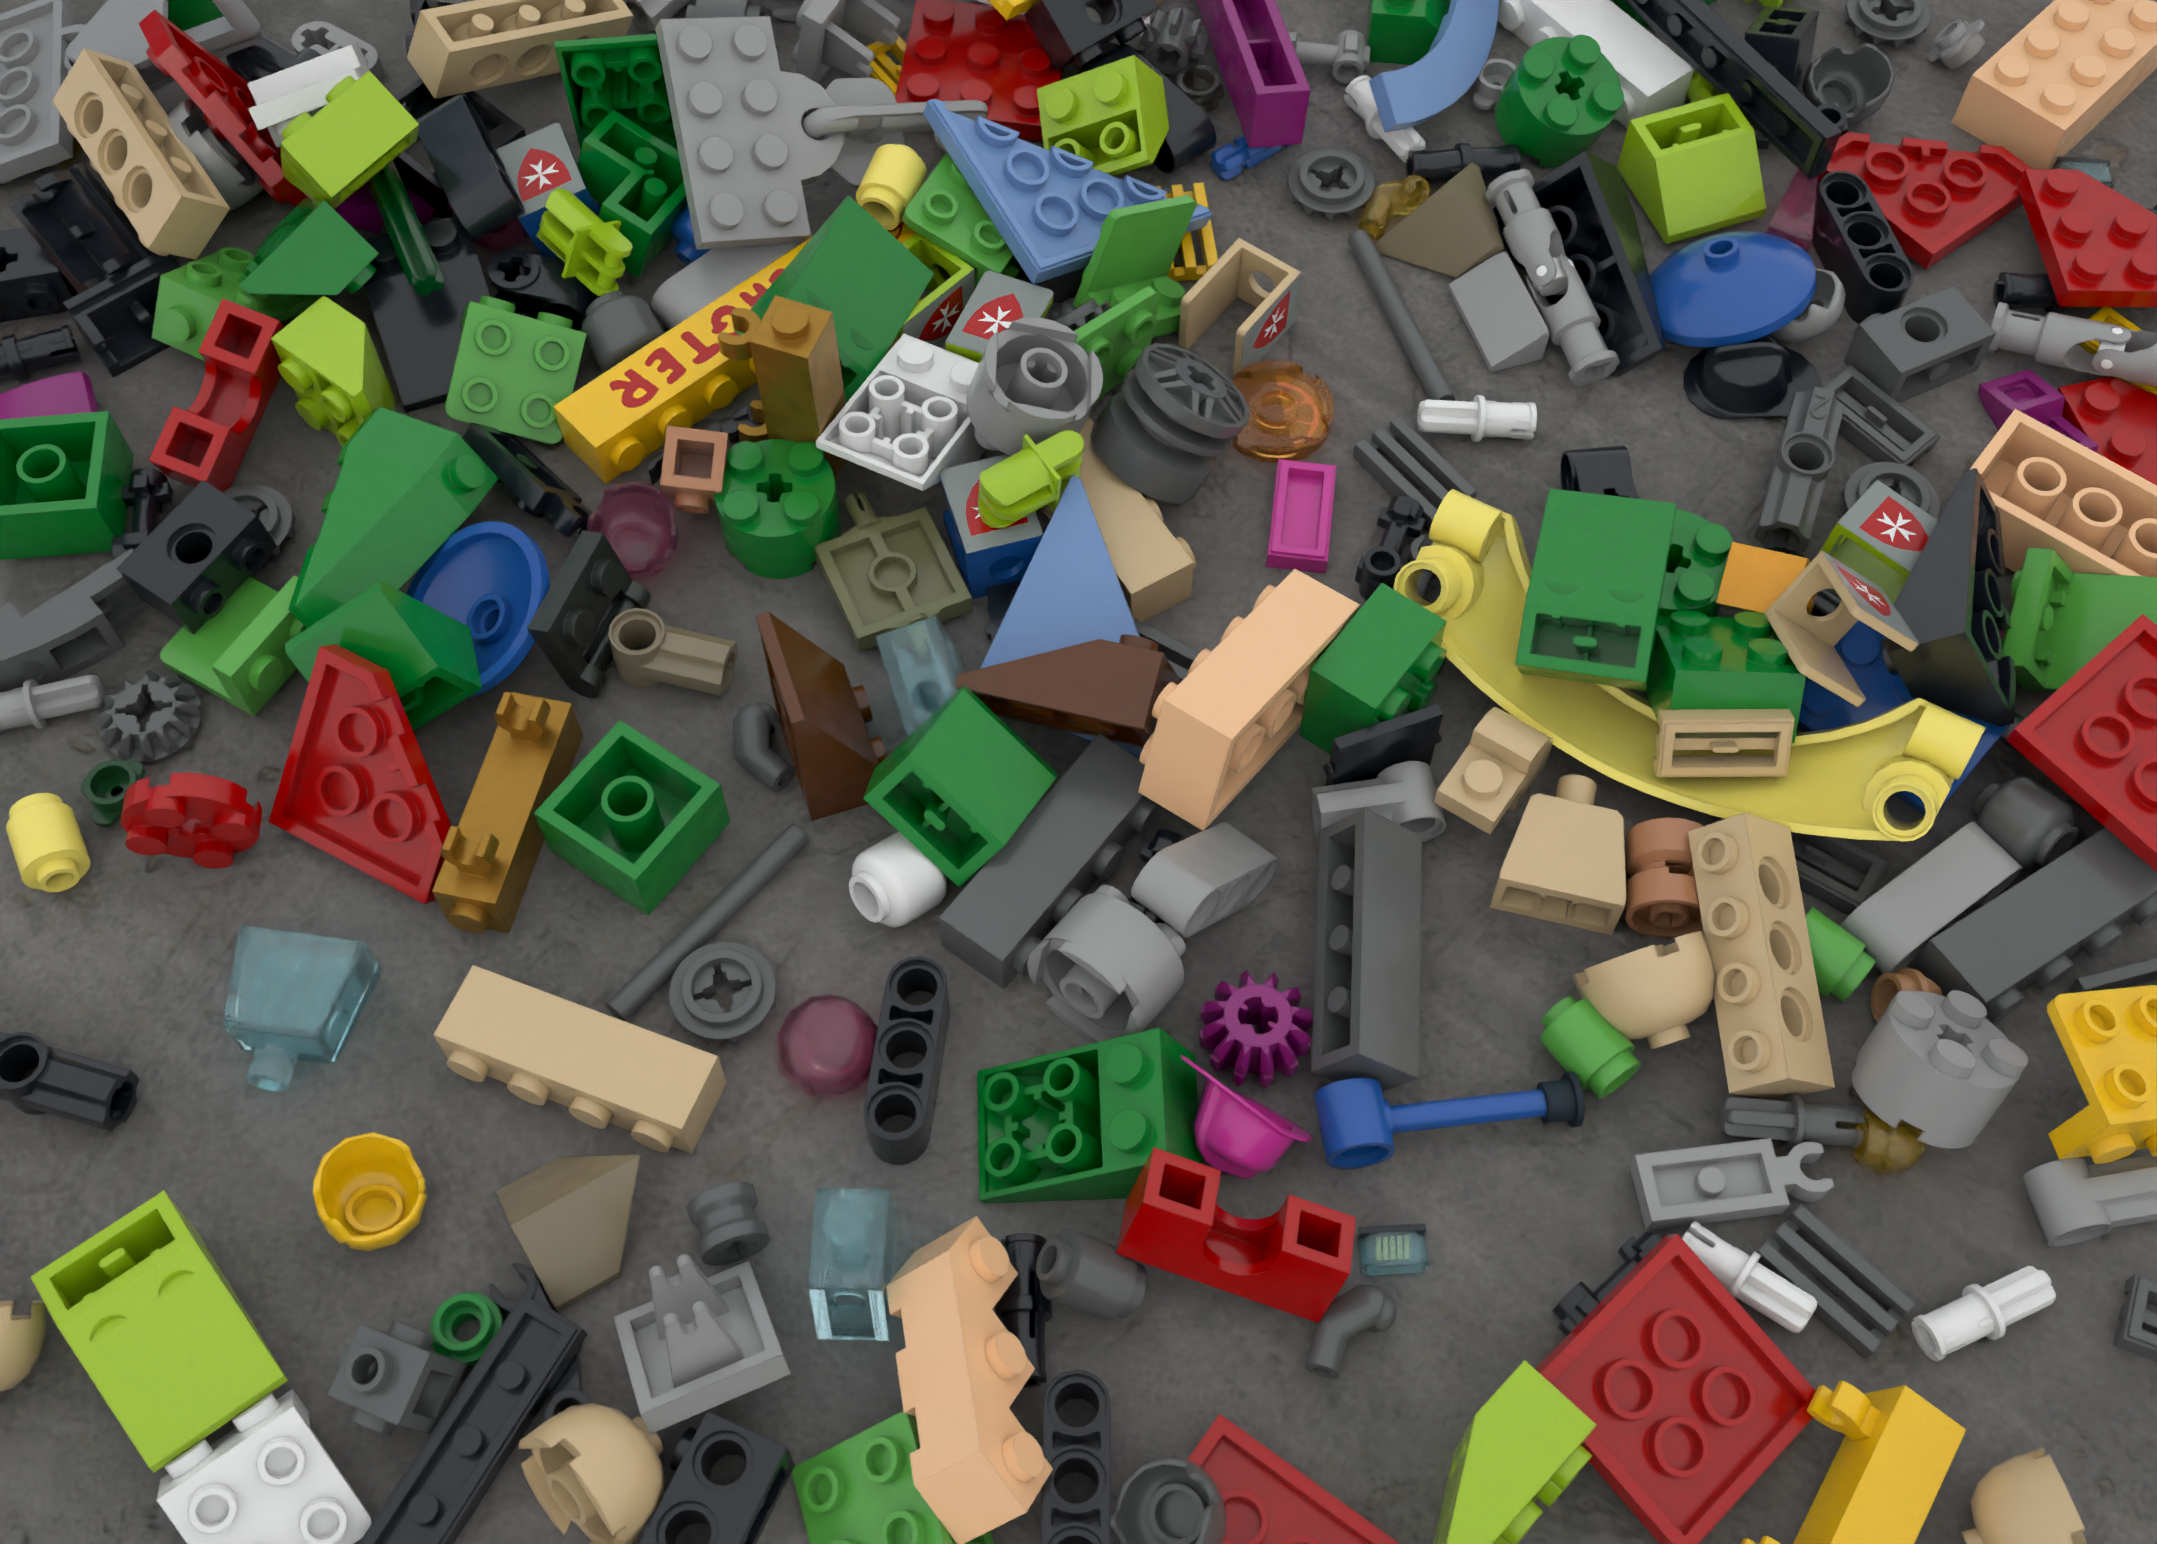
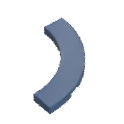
[1369,0,1499,132]

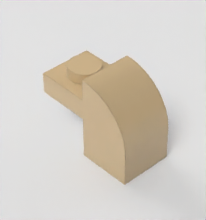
[1434,707,1553,834]

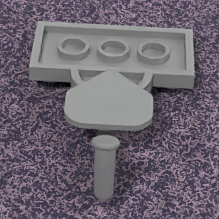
[0,0,262,184]
[655,16,988,250]

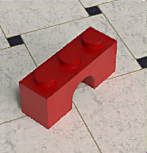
[148,298,284,492]
[1116,1147,1356,1323]

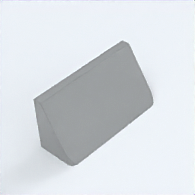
[1448,251,1549,373]

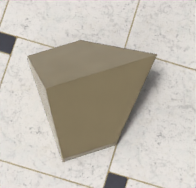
[1374,162,1505,278]
[496,1154,641,1312]

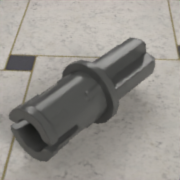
[1719,1094,1865,1149]

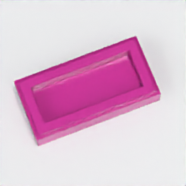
[1266,459,1337,573]

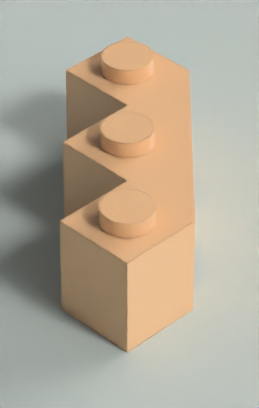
[886,1216,1053,1544]

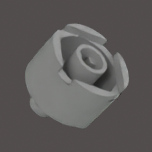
[966,317,1103,456]
[1027,885,1186,1043]
[1851,990,2029,1149]

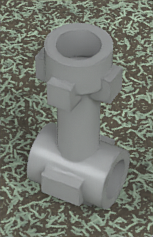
[1288,30,1371,84]

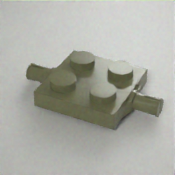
[814,491,973,665]

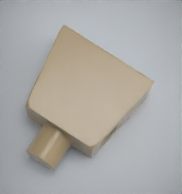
[1489,774,1626,935]

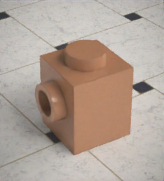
[660,426,731,514]

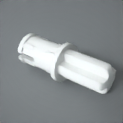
[1344,75,1426,162]
[1417,395,1537,442]
[1682,1221,1817,1333]
[1911,1266,2056,1362]

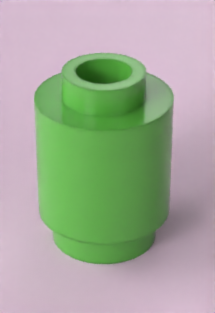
[1805,906,1876,1002]
[1539,996,1641,1099]

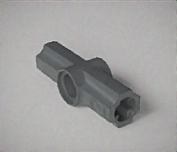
[1754,386,1845,552]

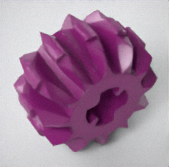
[1198,969,1313,1089]

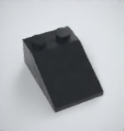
[364,216,490,413]

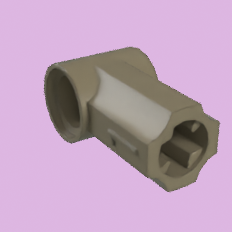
[608,608,738,696]

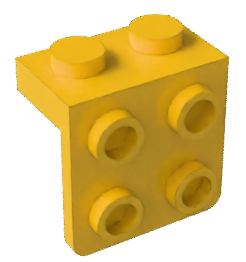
[2047,985,2157,1164]

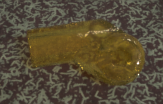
[1359,175,1430,240]

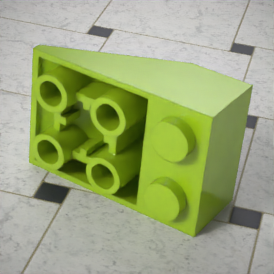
[30,1190,288,1473]
[1433,1360,1596,1544]

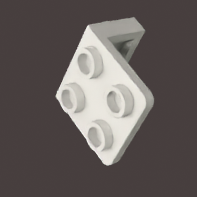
[157,1389,371,1544]

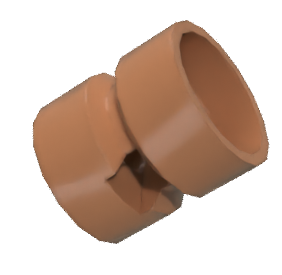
[1625,817,1703,939]

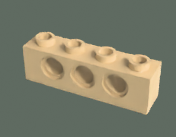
[407,0,634,99]
[52,48,230,260]
[1688,812,1835,1100]

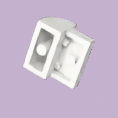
[247,43,369,148]

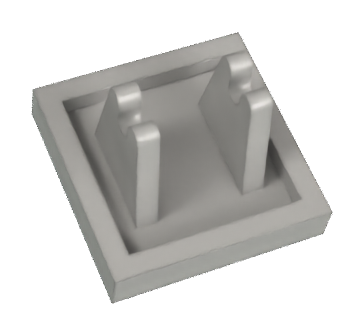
[792,0,901,85]
[613,1254,791,1435]

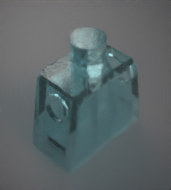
[876,616,967,737]
[224,925,382,1092]
[809,1188,898,1341]

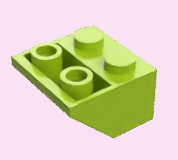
[1037,55,1169,176]
[280,70,419,209]
[1617,93,1767,244]
[271,295,395,446]

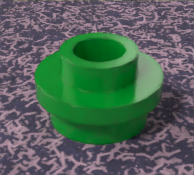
[429,1292,504,1366]

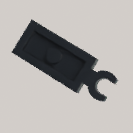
[462,422,602,537]

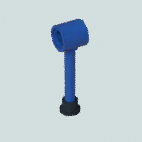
[1314,1072,1585,1169]

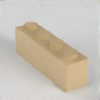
[1041,417,1196,622]
[433,965,727,1154]

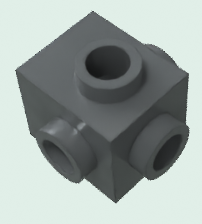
[327,1320,467,1435]

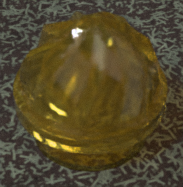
[1854,1110,1926,1176]

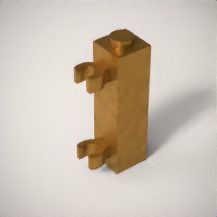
[717,295,846,481]
[432,692,583,934]

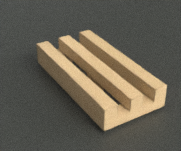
[1652,709,1795,778]

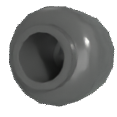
[581,291,664,373]
[1973,776,2079,872]

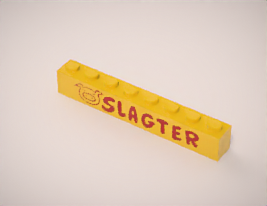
[553,181,925,484]

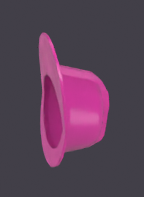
[1180,1054,1312,1179]

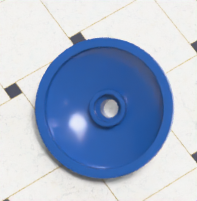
[1649,231,1817,347]
[406,521,550,698]

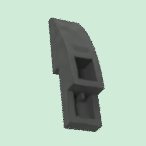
[0,548,151,692]

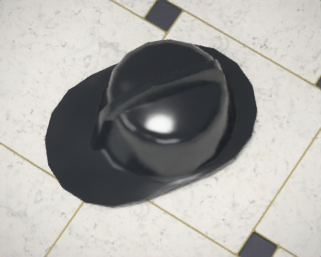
[1683,335,1821,419]

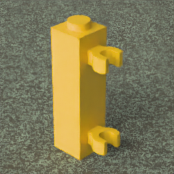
[1741,1381,1966,1544]

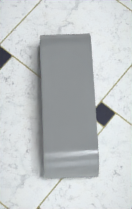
[651,243,801,329]
[1131,821,1279,937]
[1841,821,2024,974]

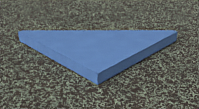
[923,99,1213,284]
[980,475,1142,758]

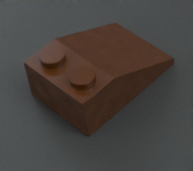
[756,612,888,821]
[955,634,1180,749]

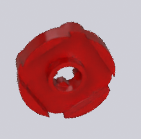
[120,772,263,869]

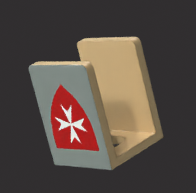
[1178,238,1301,381]
[1764,550,1920,707]

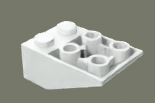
[816,334,986,491]

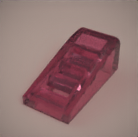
[1766,169,1818,253]

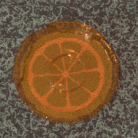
[1232,360,1334,463]

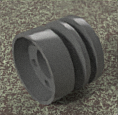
[1090,343,1250,503]

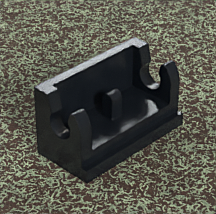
[1744,6,1819,89]
[10,163,155,294]
[63,253,180,378]

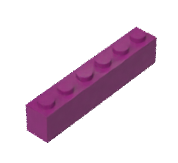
[1195,0,1311,148]

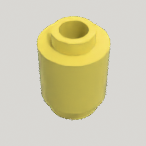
[856,144,927,230]
[6,793,91,893]

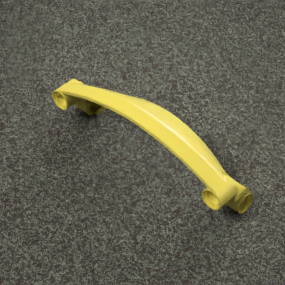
[1393,489,1986,842]

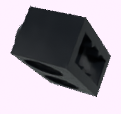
[637,1411,795,1544]

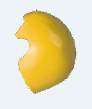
[313,1132,427,1251]

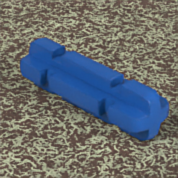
[1210,127,1306,181]

